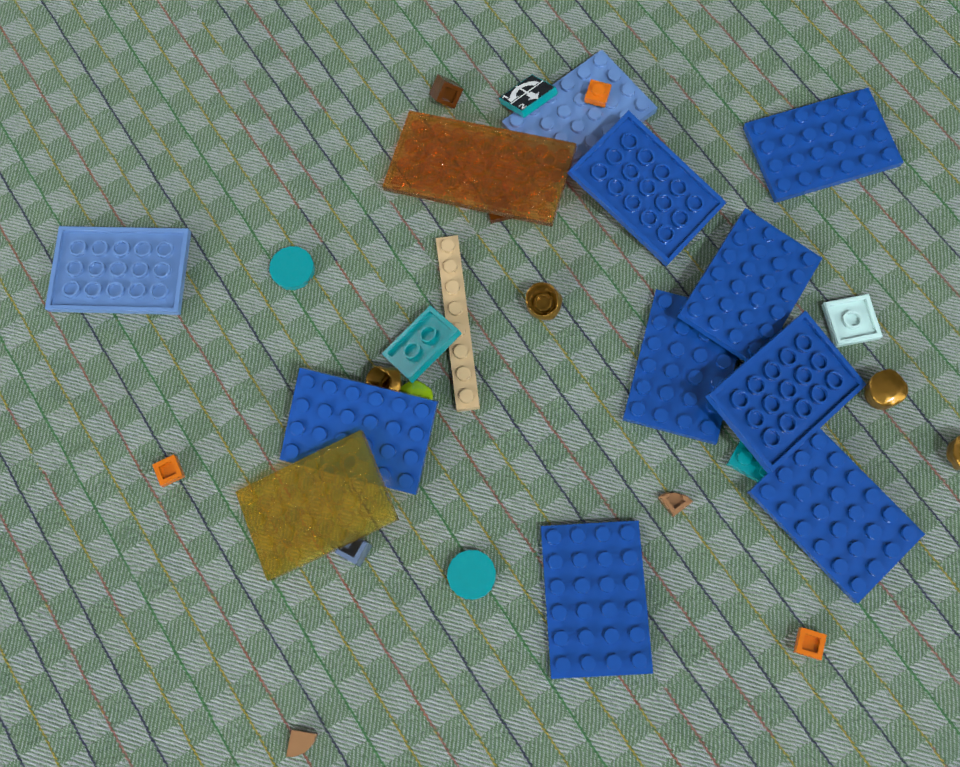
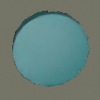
[269,246,315,290]
[447,550,496,600]

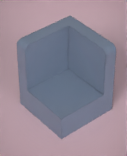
[335,533,372,567]

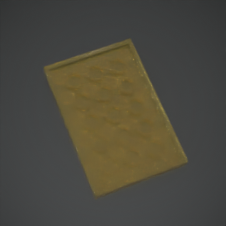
[236,430,399,581]

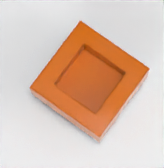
[584,79,612,108]
[152,454,185,487]
[793,627,827,660]

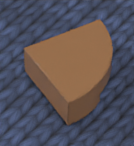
[658,492,693,517]
[286,729,318,757]

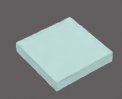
[821,294,883,348]

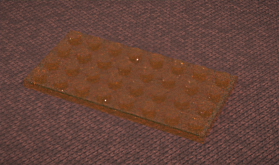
[382,110,577,227]

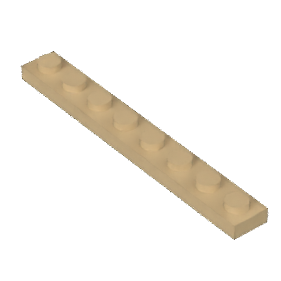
[436,235,480,412]

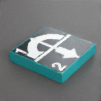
[499,74,558,118]

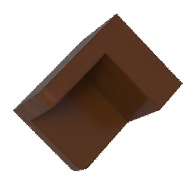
[429,74,463,109]

